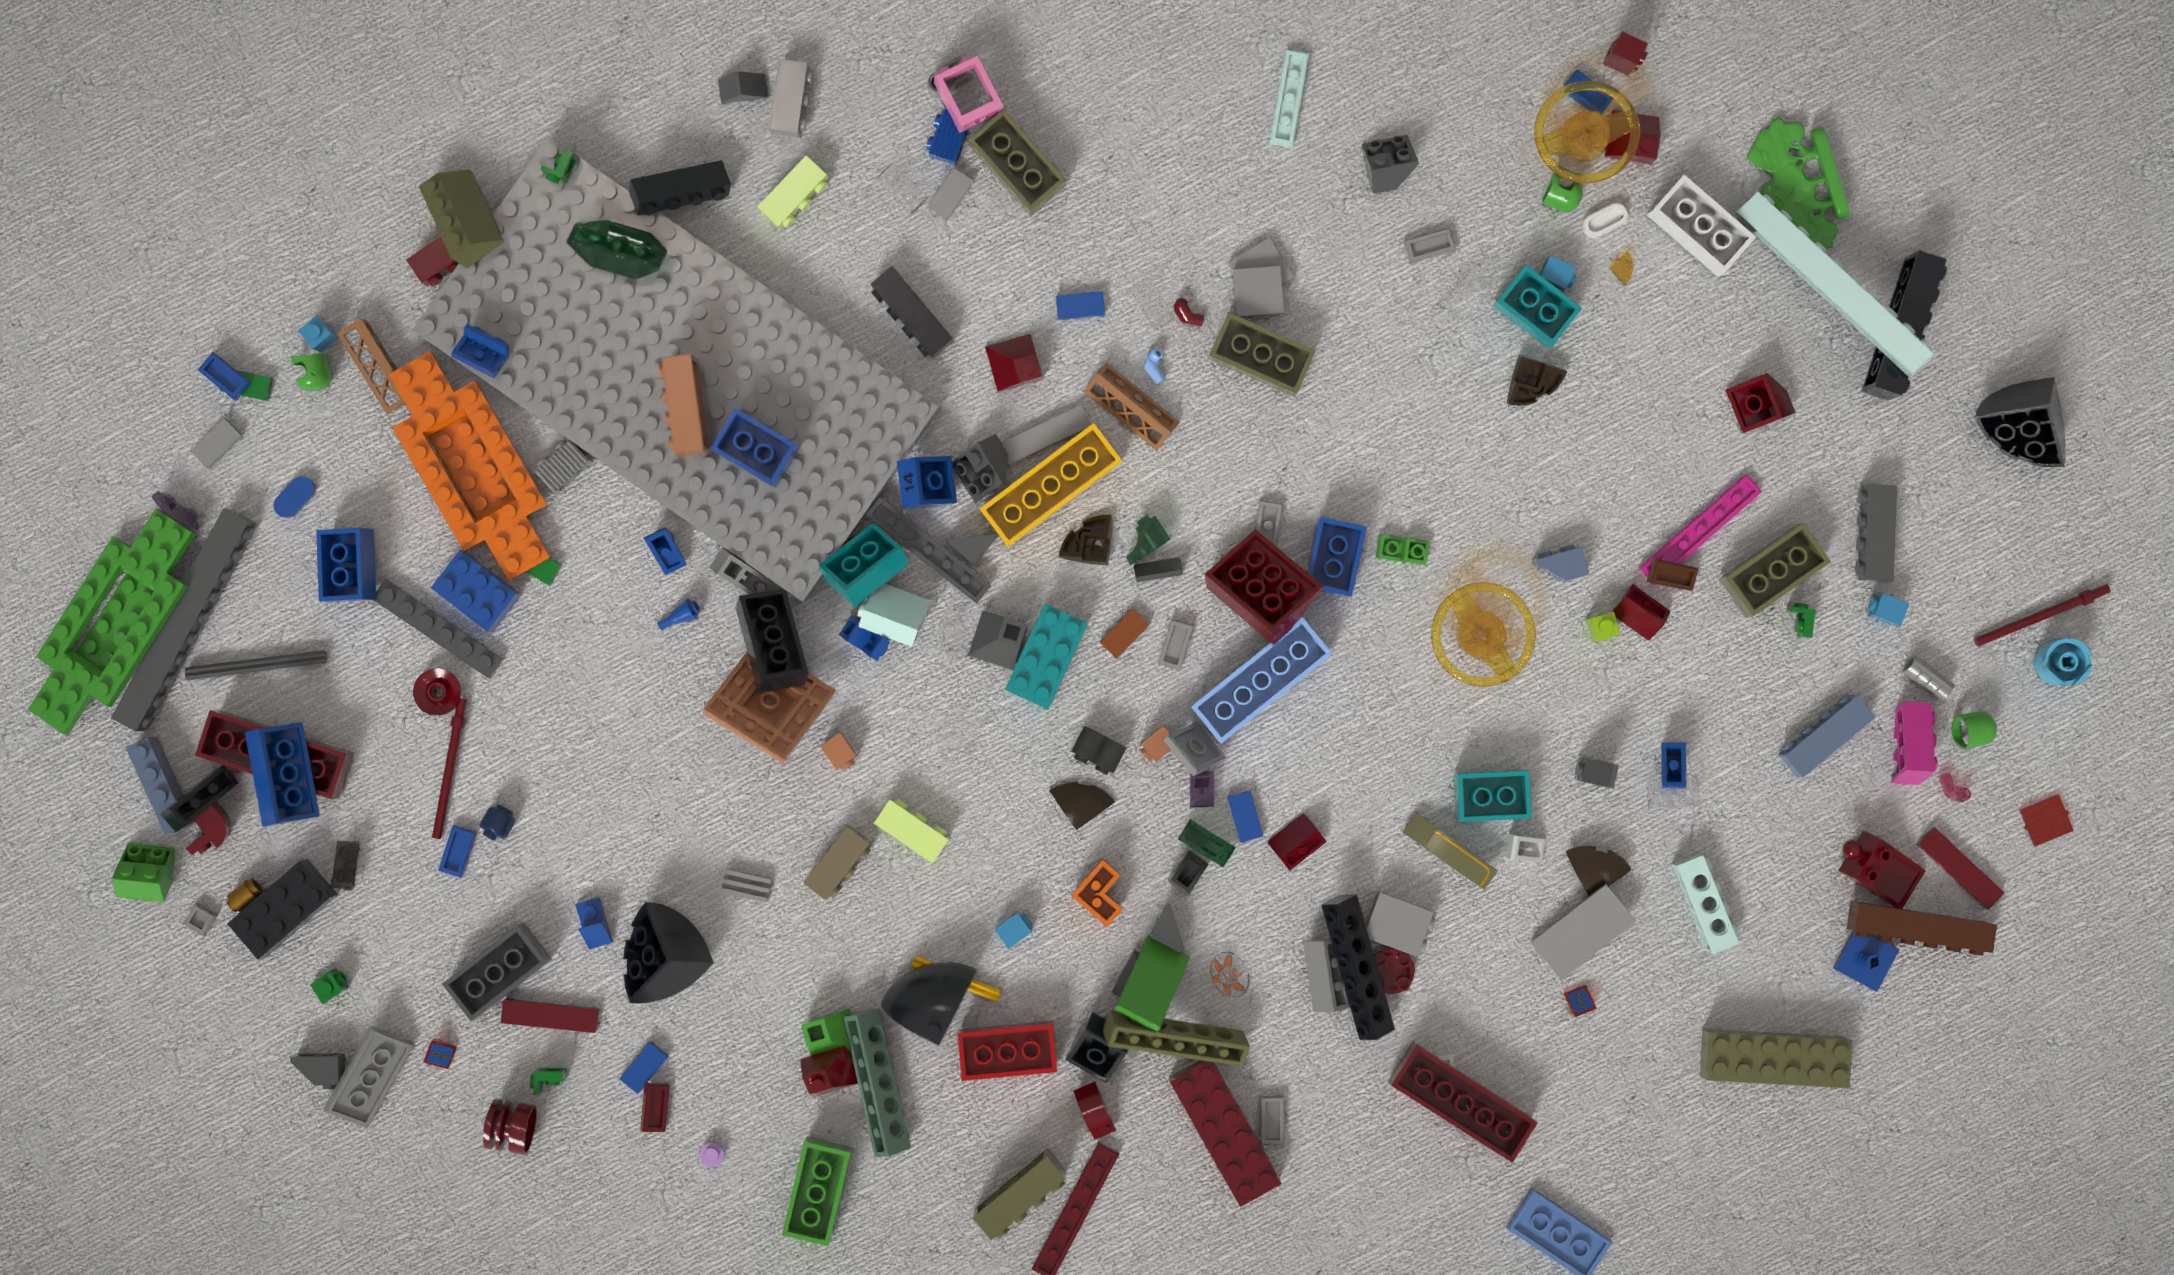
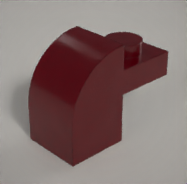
[185,801,231,856]
[1073,1081,1116,1140]

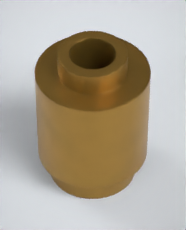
[227,878,264,912]

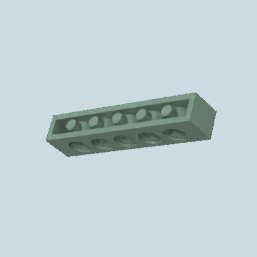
[843,1008,911,1157]

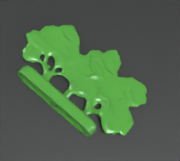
[1747,117,1849,249]

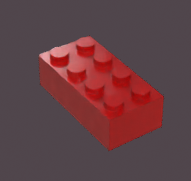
[957,1021,1057,1081]

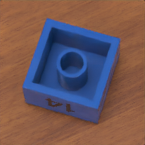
[897,456,957,509]

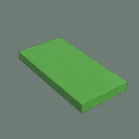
[1115,935,1190,1032]

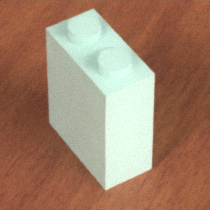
[857,584,931,647]

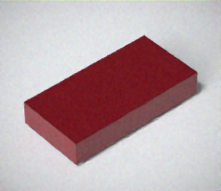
[640,1083,670,1132]

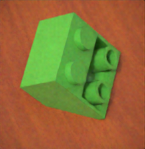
[112,843,175,902]

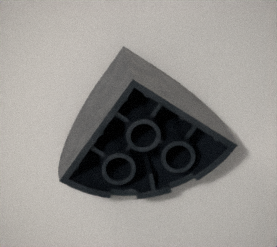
[1975,377,2066,467]
[623,902,714,1003]
[881,962,977,1046]

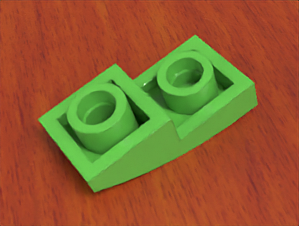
[1375,534,1429,565]

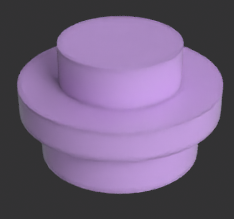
[700,1142,724,1167]

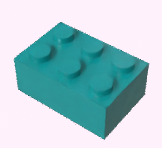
[1492,264,1582,349]
[818,522,909,607]
[1454,770,1532,822]

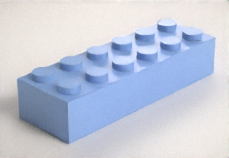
[1190,617,1332,744]

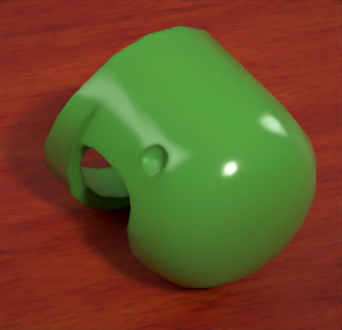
[1542,169,1583,213]
[290,353,332,391]
[1951,711,1997,750]

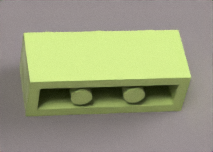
[758,156,829,230]
[874,798,950,863]

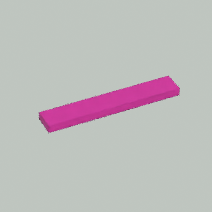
[1638,474,1762,585]

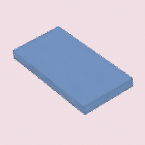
[1506,1188,1613,1275]

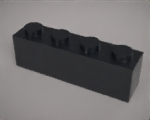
[629,160,731,216]
[871,266,954,359]

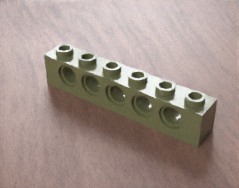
[1103,1010,1250,1066]

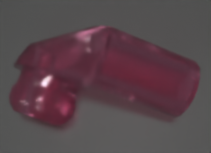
[1939,773,1971,802]

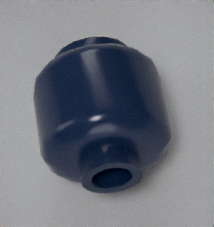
[480,804,515,841]

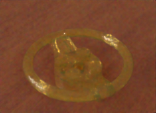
[1534,81,1640,183]
[1431,582,1536,687]

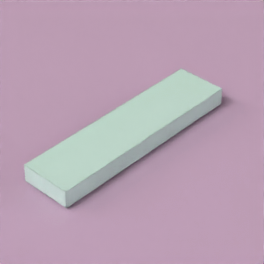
[1269,49,1309,148]

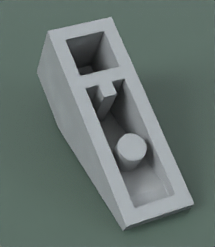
[709,548,783,594]

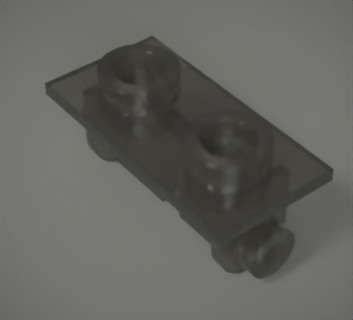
[331,841,360,891]

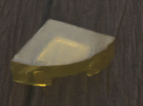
[1609,251,1633,285]

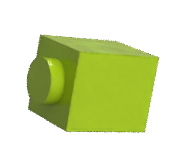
[1586,612,1621,642]

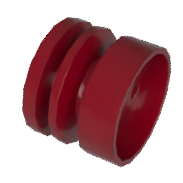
[483,1098,537,1155]

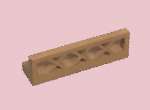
[337,318,405,414]
[1084,363,1180,451]

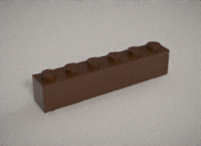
[1846,901,1997,956]

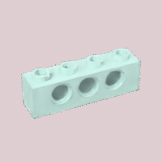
[1672,854,1740,954]

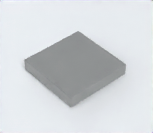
[1229,237,1294,285]
[1233,266,1284,317]
[1163,722,1226,777]

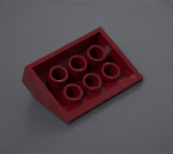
[1205,529,1323,646]

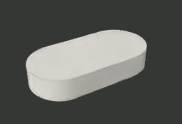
[1582,203,1628,238]

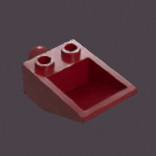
[1838,831,1926,909]

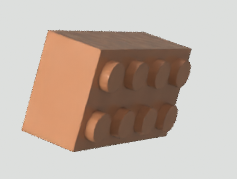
[659,354,710,458]

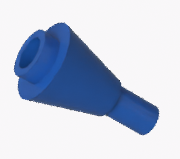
[657,598,700,630]

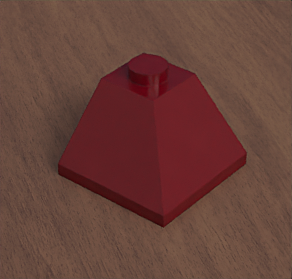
[1604,110,1661,164]
[985,334,1043,392]
[1726,373,1796,433]
[800,1045,858,1097]

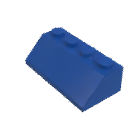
[245,722,320,827]

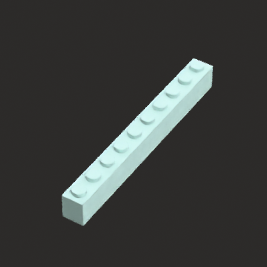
[1737,192,1934,379]

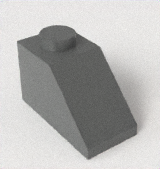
[1575,757,1619,789]
[290,1053,345,1089]

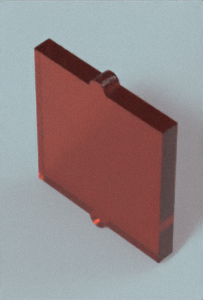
[2019,794,2074,846]

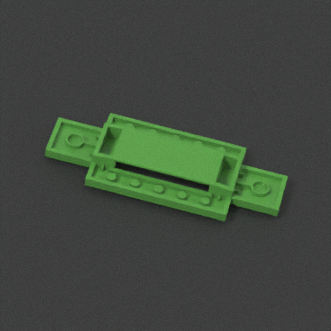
[28,508,196,735]

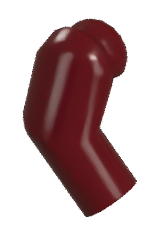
[1174,298,1204,327]

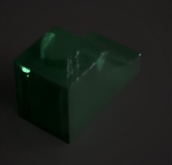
[1126,515,1171,566]
[1178,819,1236,867]

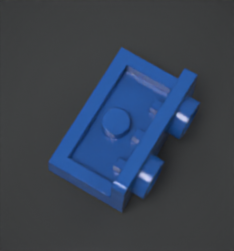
[452,324,509,378]

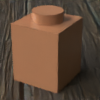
[1140,725,1171,762]
[820,732,858,770]

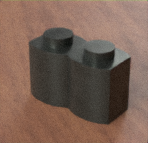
[1071,726,1127,775]

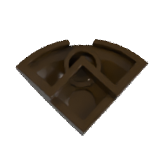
[1507,355,1567,406]
[1058,515,1112,566]
[1049,782,1115,830]
[1566,846,1631,895]

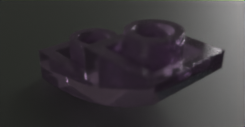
[151,491,200,530]

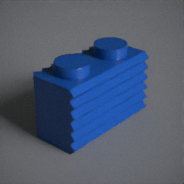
[926,108,969,166]

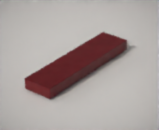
[1917,827,2005,910]
[501,999,599,1033]

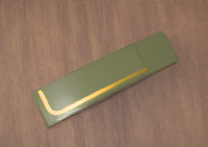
[1403,813,1498,890]

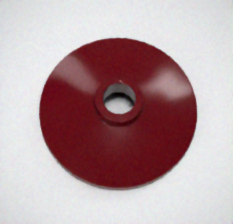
[413,668,461,716]

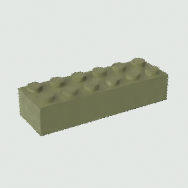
[1700,1029,1852,1088]

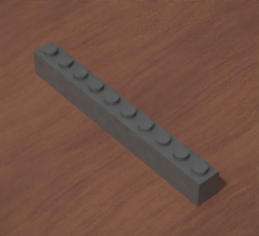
[111,508,256,732]

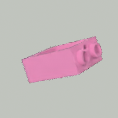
[934,56,1004,133]

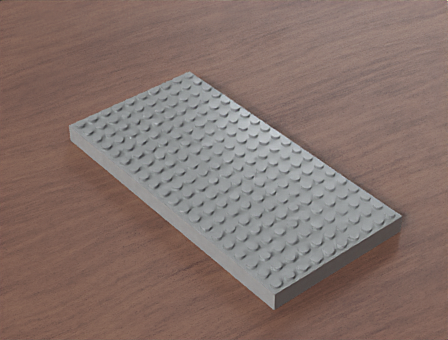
[412,135,940,603]

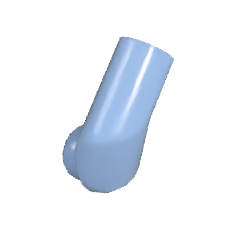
[1144,348,1166,385]

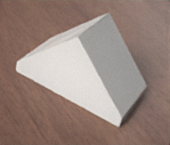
[1505,834,1545,863]

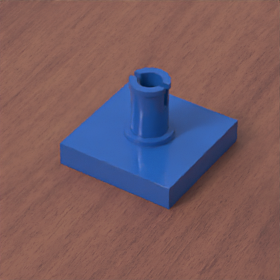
[1833,931,1899,992]

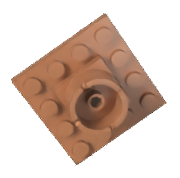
[702,652,836,764]

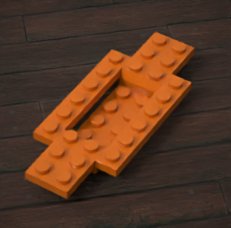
[389,351,551,581]

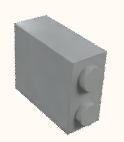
[1365,891,1435,957]

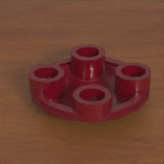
[1374,947,1415,994]

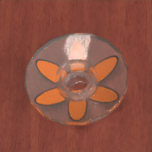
[1210,952,1250,998]

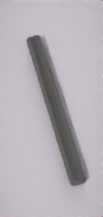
[185,650,327,680]

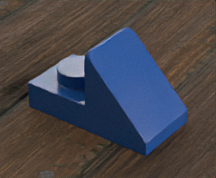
[644,527,687,575]
[575,897,613,949]

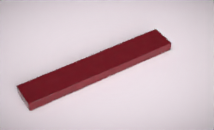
[1032,1142,1119,1275]

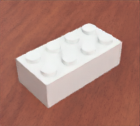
[1647,175,1756,277]

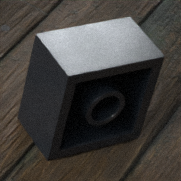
[1065,1012,1129,1083]

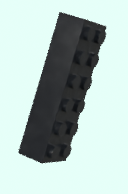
[1861,250,1947,401]

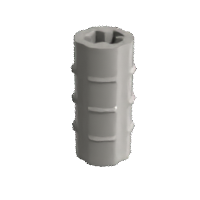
[1903,656,1955,701]

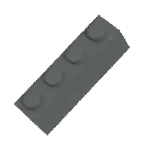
[1855,484,1897,582]

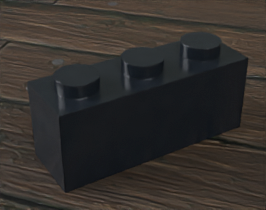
[160,765,239,832]

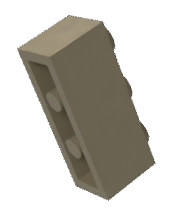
[803,825,872,900]

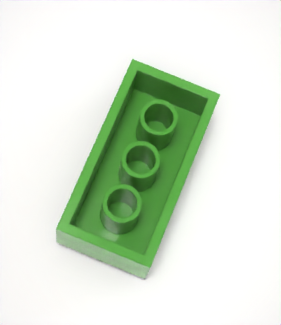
[782,1137,853,1246]

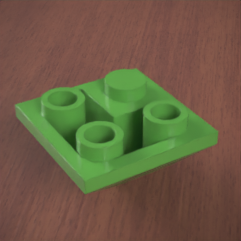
[801,1008,852,1057]

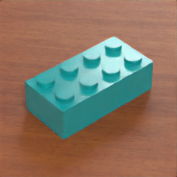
[1005,604,1088,710]

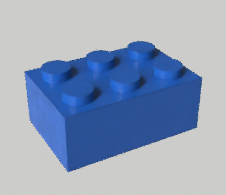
[710,408,800,488]
[1306,517,1367,597]
[316,528,376,602]
[431,550,522,632]

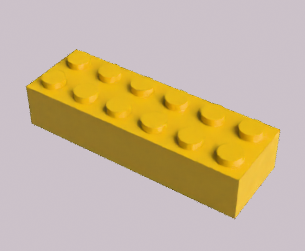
[979,423,1122,548]

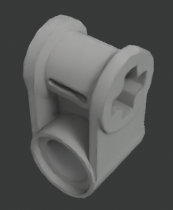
[928,56,973,98]

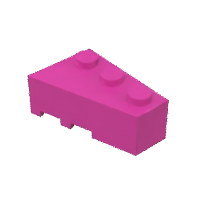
[1891,701,1938,785]

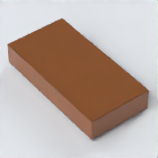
[1100,608,1149,659]

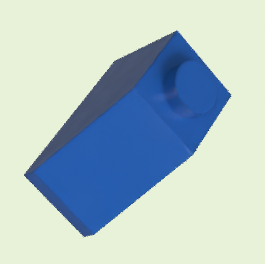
[1661,742,1687,789]

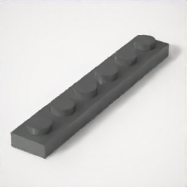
[866,497,992,604]
[374,579,504,679]

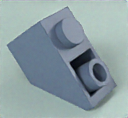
[1532,544,1589,582]

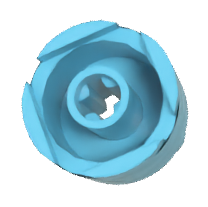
[2033,638,2092,686]

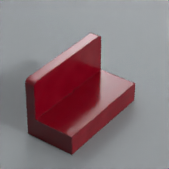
[1612,584,1671,640]
[1267,813,1327,871]

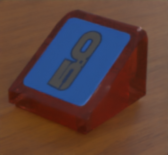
[1563,985,1597,1017]
[423,1038,458,1069]

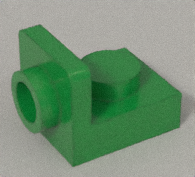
[540,149,578,184]
[1786,603,1816,638]
[310,968,349,1004]
[530,1068,567,1095]

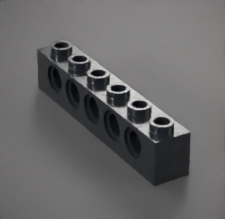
[1321,894,1395,1040]

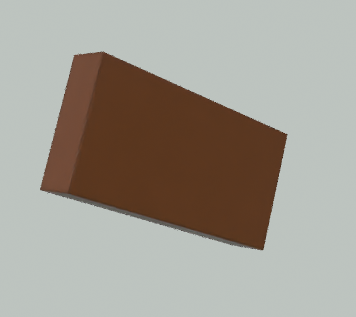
[1647,558,1699,591]

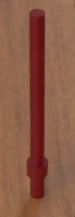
[1974,584,2111,647]
[432,698,467,839]

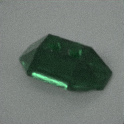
[567,220,667,280]

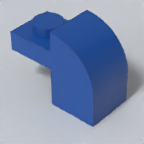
[839,615,890,661]

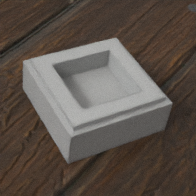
[183,903,218,936]

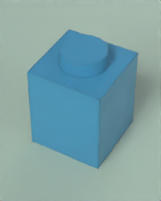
[1539,255,1577,292]
[298,316,339,352]
[1867,593,1910,626]
[994,911,1033,949]

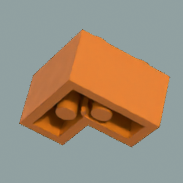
[1071,858,1123,927]

